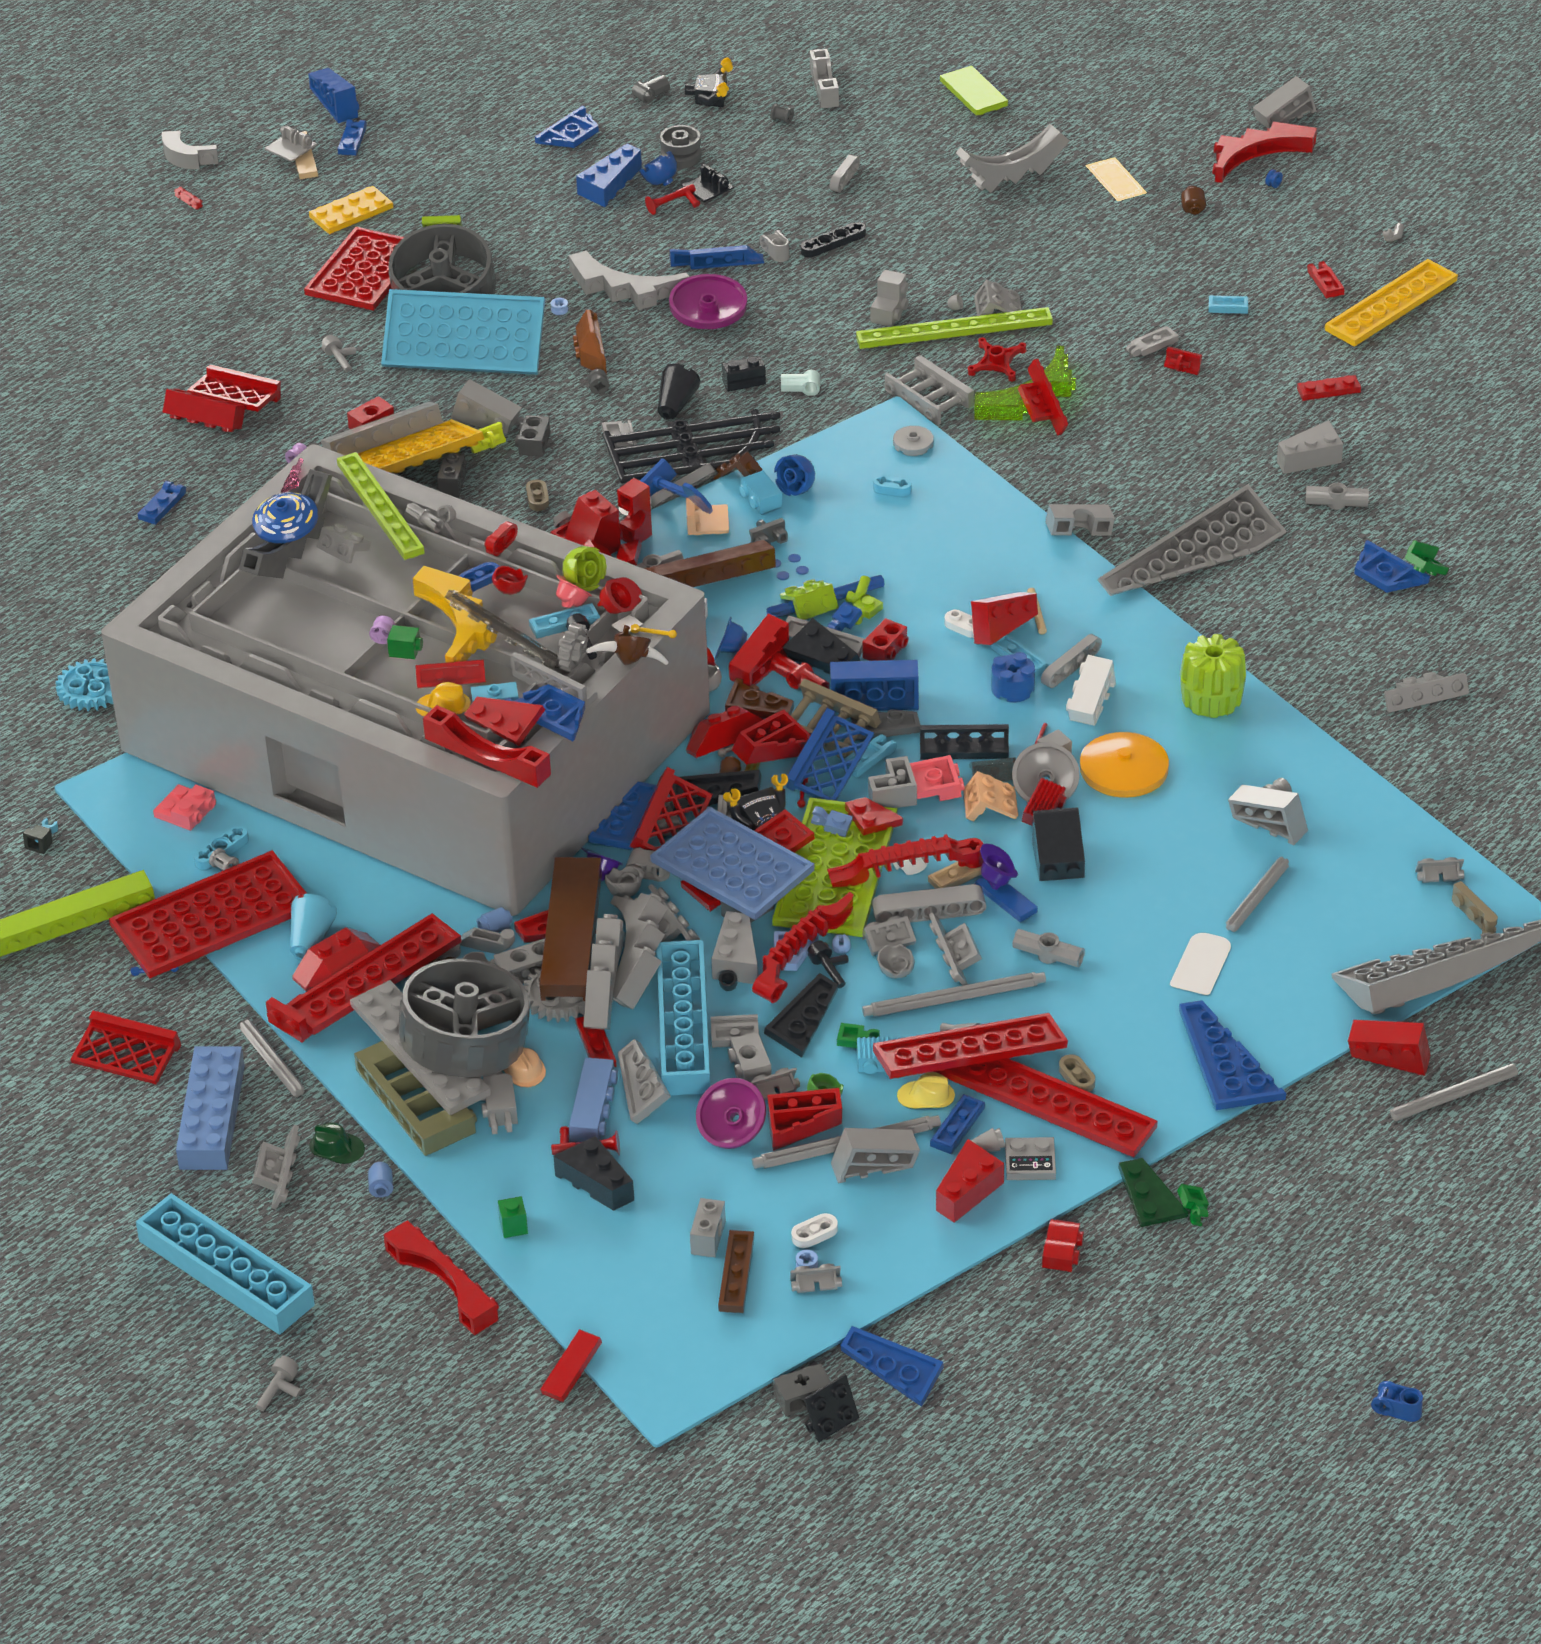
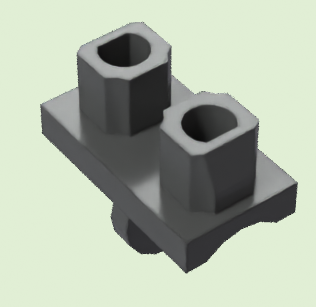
[749,518,788,545]

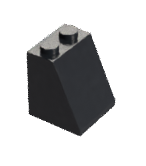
[1032,808,1085,881]

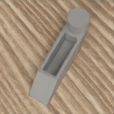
[460,927,515,954]

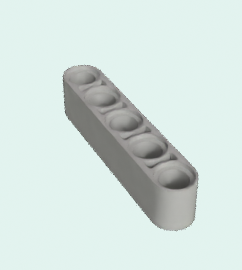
[872,884,987,923]

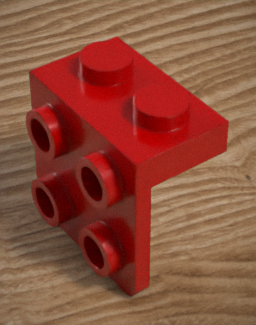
[266,994,312,1042]

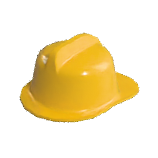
[415,682,471,716]

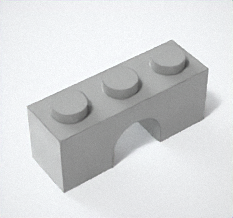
[1045,504,1115,536]

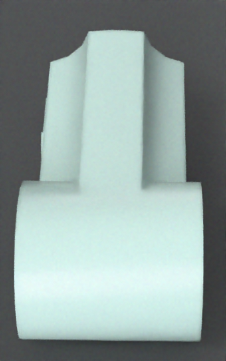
[781,370,820,396]

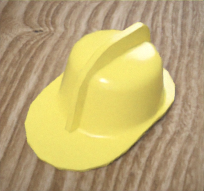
[897,1072,955,1109]

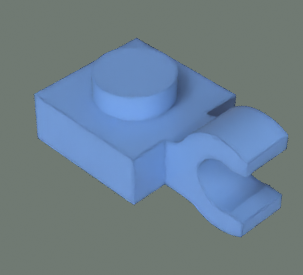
[811,806,853,837]

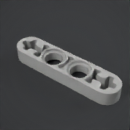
[651,463,716,508]
[1041,634,1102,688]

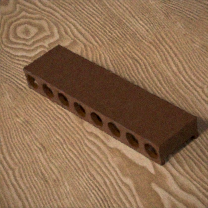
[539,857,602,1001]

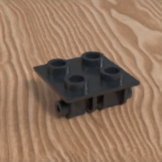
[681,164,734,202]
[804,1374,859,1443]

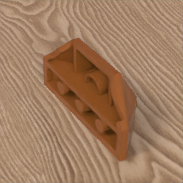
[573,309,607,374]

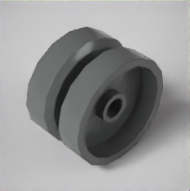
[660,125,702,169]

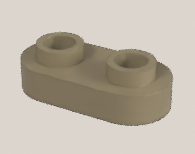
[526,479,549,511]
[1059,1054,1095,1092]

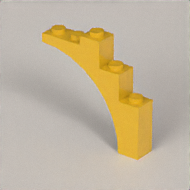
[413,566,497,663]

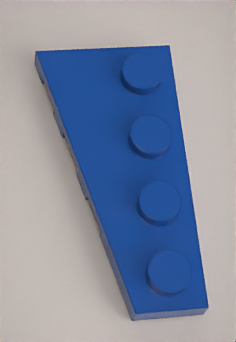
[588,782,656,850]
[841,1326,944,1407]

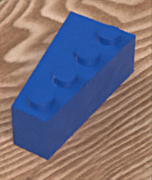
[576,143,642,207]

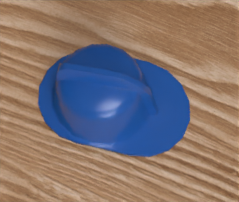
[714,617,748,661]

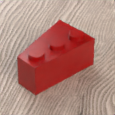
[971,592,1038,645]
[732,709,811,765]
[936,1139,1004,1223]

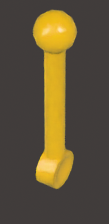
[631,624,677,638]

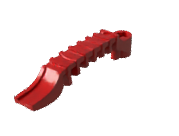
[827,834,983,887]
[752,892,854,1003]

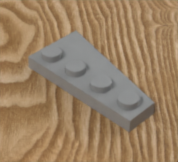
[618,1039,671,1124]

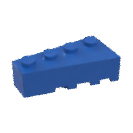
[308,68,359,123]

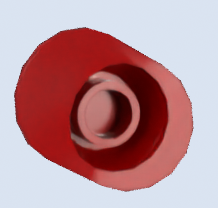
[597,577,642,614]

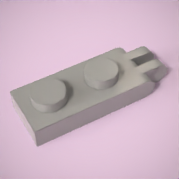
[1126,326,1179,357]

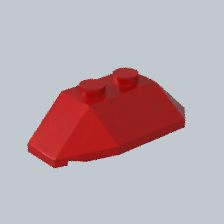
[686,706,764,758]
[292,927,380,992]

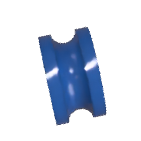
[1265,169,1283,188]

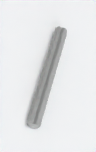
[1226,857,1289,932]
[240,1019,305,1097]

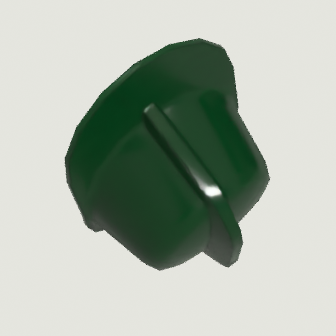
[309,1122,365,1164]

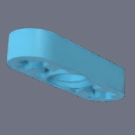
[194,825,249,870]

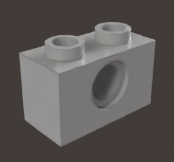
[728,1032,771,1083]
[690,1198,726,1258]

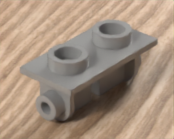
[1415,857,1464,883]
[751,1068,800,1100]
[790,1264,842,1293]

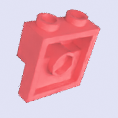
[910,755,965,801]
[153,784,216,831]

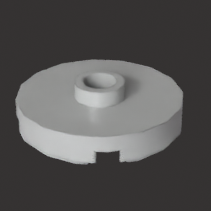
[893,426,934,456]

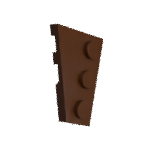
[725,678,794,718]

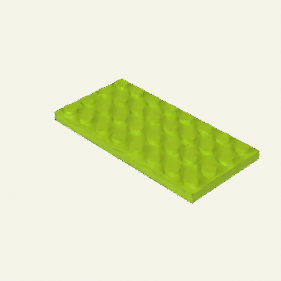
[772,798,898,937]

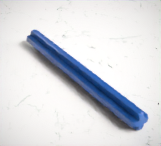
[766,575,885,618]

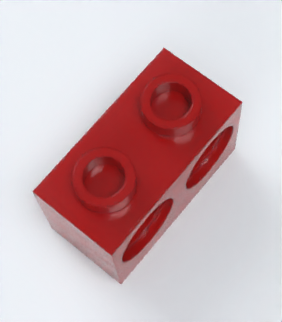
[862,618,909,661]

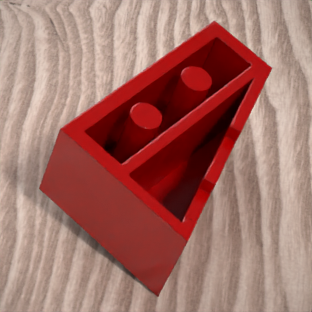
[729,613,789,686]
[1348,1020,1431,1076]
[767,1088,842,1151]

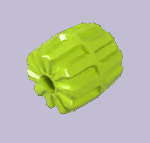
[1180,634,1246,718]

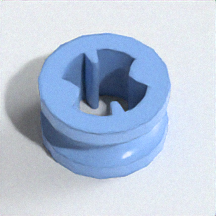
[550,298,568,315]
[796,1250,818,1269]

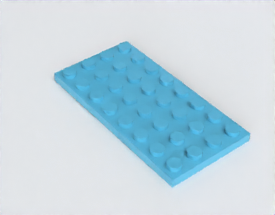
[381,289,545,375]

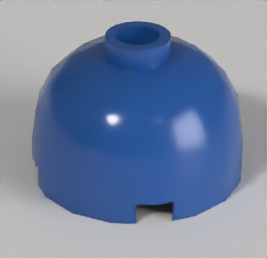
[639,151,677,186]
[774,454,816,496]

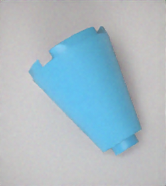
[290,894,337,960]

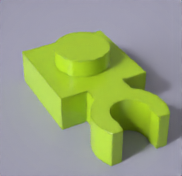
[853,594,883,625]

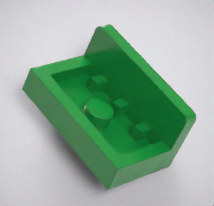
[1404,540,1449,576]

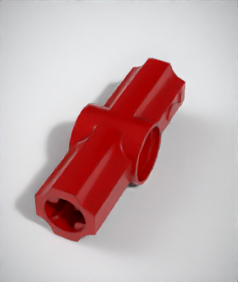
[770,653,830,689]

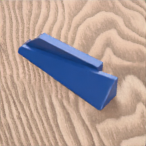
[669,245,764,270]

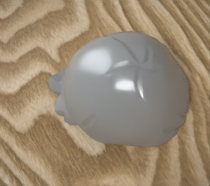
[605,865,644,897]

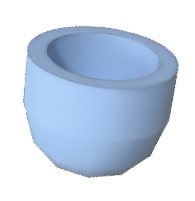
[832,934,851,954]

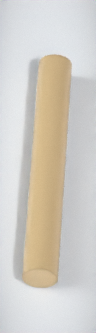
[1027,588,1047,635]

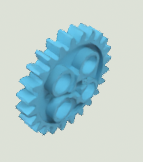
[56,658,113,711]

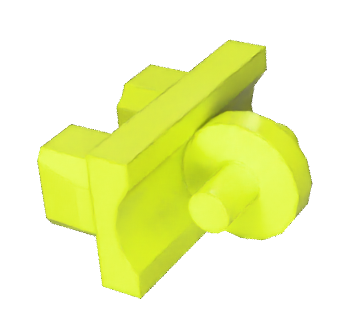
[471,422,506,454]

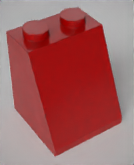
[564,489,621,554]

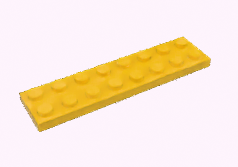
[1325,259,1458,347]

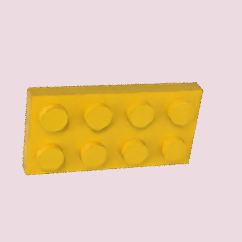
[309,186,393,234]

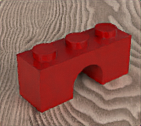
[617,478,652,543]

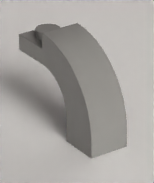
[162,131,219,169]

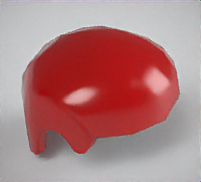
[492,566,528,595]

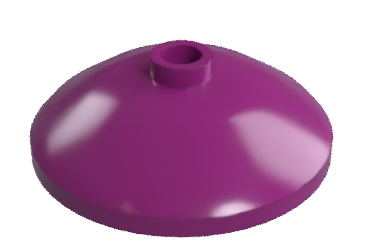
[696,1078,766,1149]

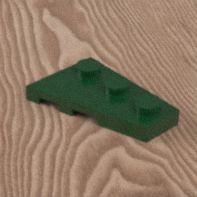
[1118,1158,1189,1227]

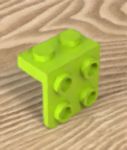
[779,579,839,620]

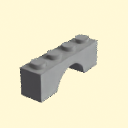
[810,49,839,108]

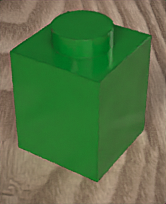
[387,625,423,660]
[498,1196,528,1238]

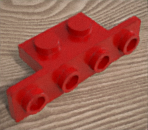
[1018,358,1068,435]

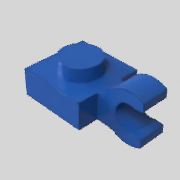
[827,602,862,632]

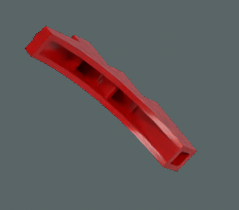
[1212,121,1317,183]

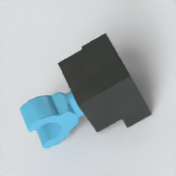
[23,818,58,854]

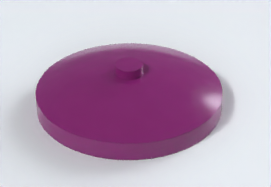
[669,274,747,329]

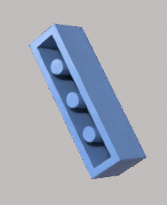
[569,1058,618,1143]

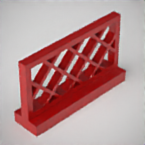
[187,365,281,412]
[629,767,713,851]
[70,1010,181,1084]

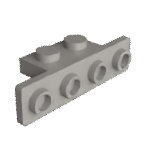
[1384,672,1469,712]
[648,884,700,942]
[929,912,982,986]
[252,1125,300,1210]

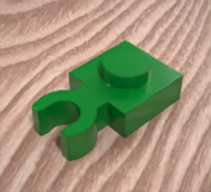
[837,1023,880,1048]

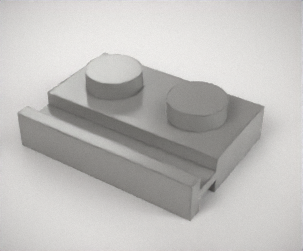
[602,420,637,453]
[711,1014,759,1048]

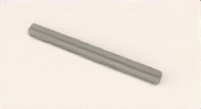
[1390,1063,1518,1121]

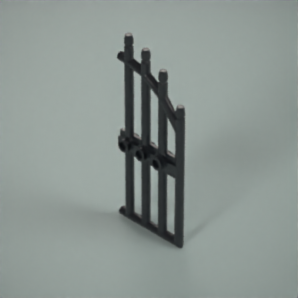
[602,409,781,484]

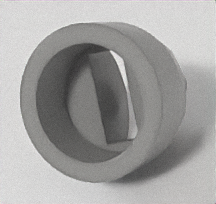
[947,294,964,311]
[437,505,456,523]

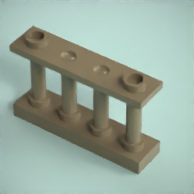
[791,679,881,759]

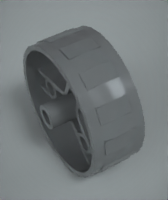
[388,224,496,294]
[399,958,530,1078]

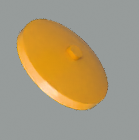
[1080,732,1169,798]

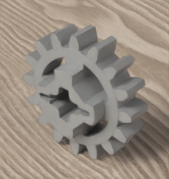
[557,622,588,672]

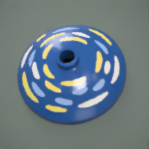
[252,492,318,543]

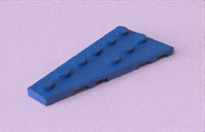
[1179,1000,1286,1110]

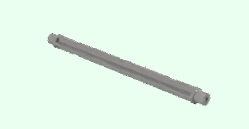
[862,972,1046,1017]
[752,1115,941,1169]

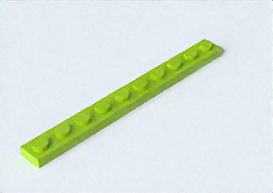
[856,307,1053,349]

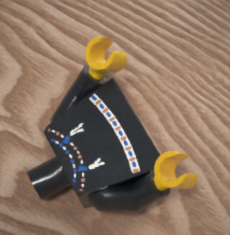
[685,57,733,107]
[723,774,788,831]

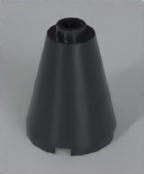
[657,363,701,420]

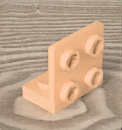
[686,498,729,535]
[963,771,1018,822]

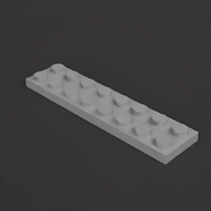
[350,980,491,1115]

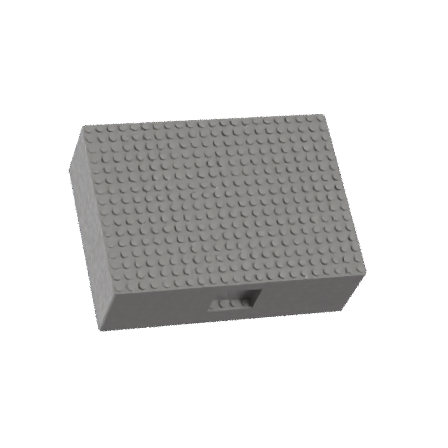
[101,444,710,916]

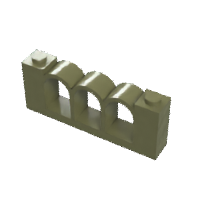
[354,1041,477,1156]

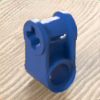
[1371,1381,1423,1422]

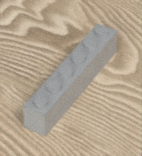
[321,402,443,455]

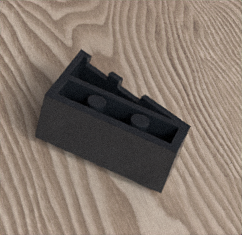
[783,618,861,674]
[553,1136,634,1211]

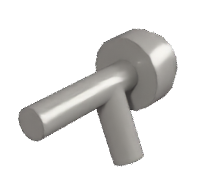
[322,335,356,372]
[256,1356,301,1411]

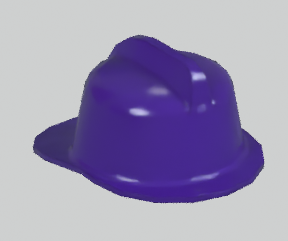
[980,843,1018,890]
[581,848,623,881]

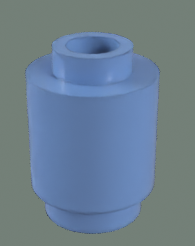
[476,907,512,933]
[368,1162,393,1197]

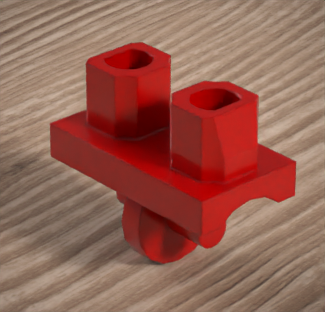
[1164,347,1202,375]

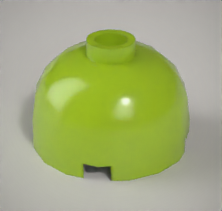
[562,546,607,591]

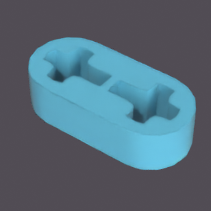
[873,475,912,497]

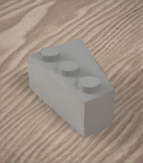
[831,1128,920,1184]

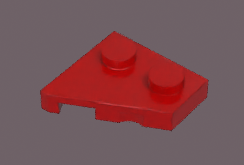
[845,797,903,836]

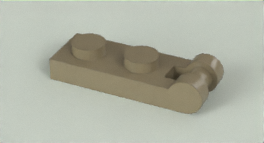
[1452,881,1498,934]

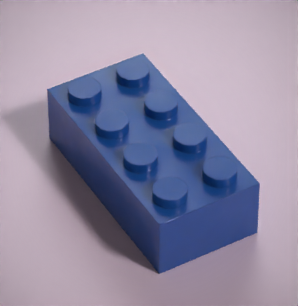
[830,660,919,712]

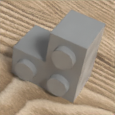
[870,269,909,327]
[868,756,917,808]

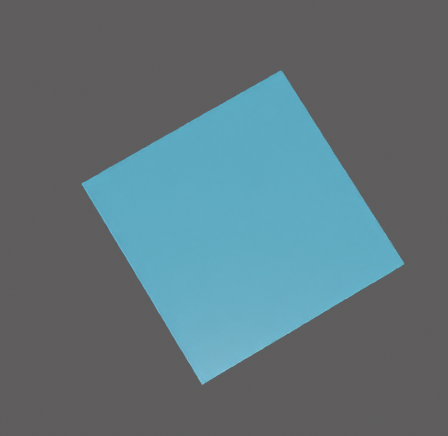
[55,396,1541,1448]

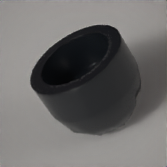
[719,970,738,991]

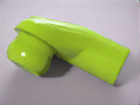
[845,576,871,604]

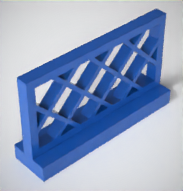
[786,708,874,801]

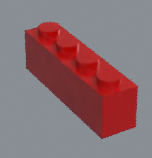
[162,388,246,432]

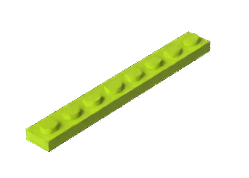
[337,452,425,560]

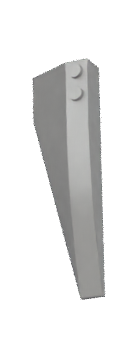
[1098,484,1287,596]
[1331,920,1541,1014]

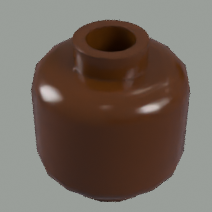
[1180,186,1207,215]

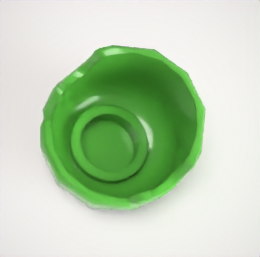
[807,1073,844,1095]

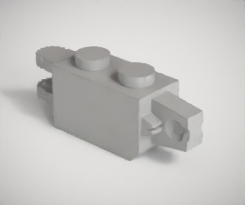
[481,1070,518,1134]

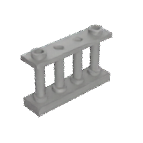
[884,355,974,425]

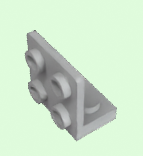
[974,279,1022,316]

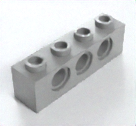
[494,939,545,984]

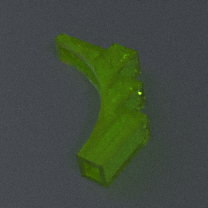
[974,346,1076,421]

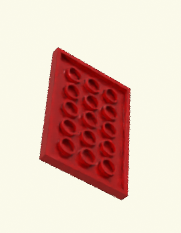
[304,227,404,311]

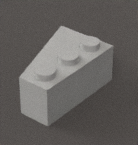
[1253,76,1317,128]
[450,379,522,434]
[1277,420,1343,474]
[1228,785,1308,845]
[712,911,758,984]

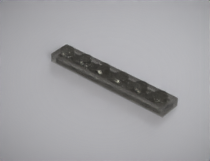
[444,590,560,670]

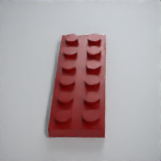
[680,809,815,912]

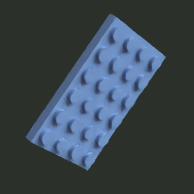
[650,807,814,920]

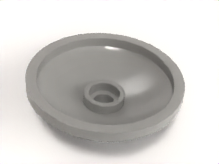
[1012,742,1079,802]

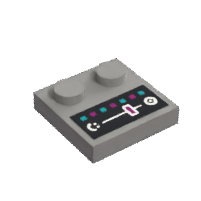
[1005,1137,1056,1180]

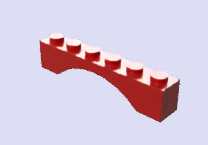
[423,705,551,788]
[383,1220,499,1335]

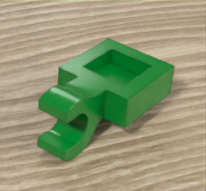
[1177,1184,1209,1226]

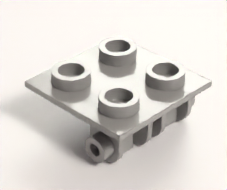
[264,125,317,162]

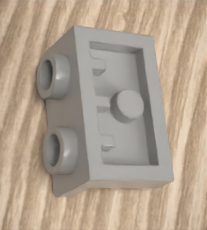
[862,916,916,956]

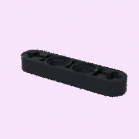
[801,222,866,258]

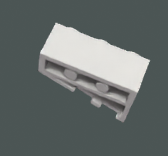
[1066,655,1116,726]

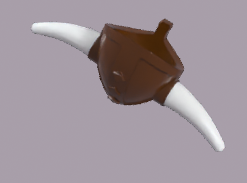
[586,625,669,665]

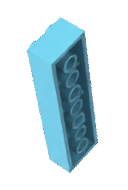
[657,940,710,1095]
[136,1193,315,1335]

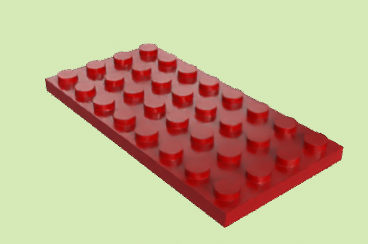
[109,850,307,979]

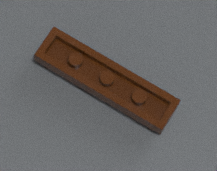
[718,1230,754,1313]

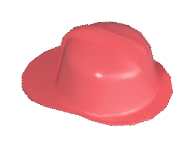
[556,575,592,608]

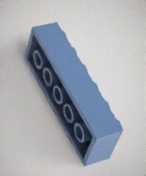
[176,1046,245,1170]

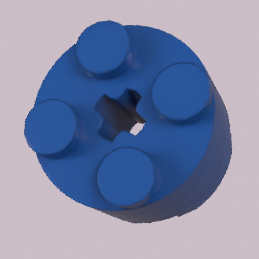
[991,652,1035,702]

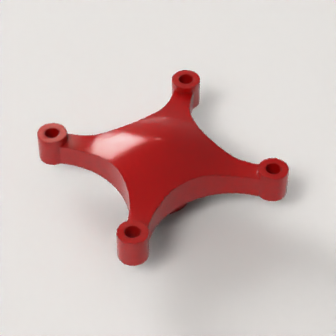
[968,337,1027,382]

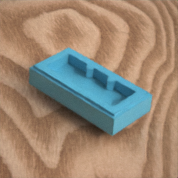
[1208,295,1248,314]
[470,682,519,702]

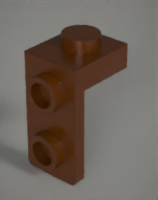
[713,451,763,480]

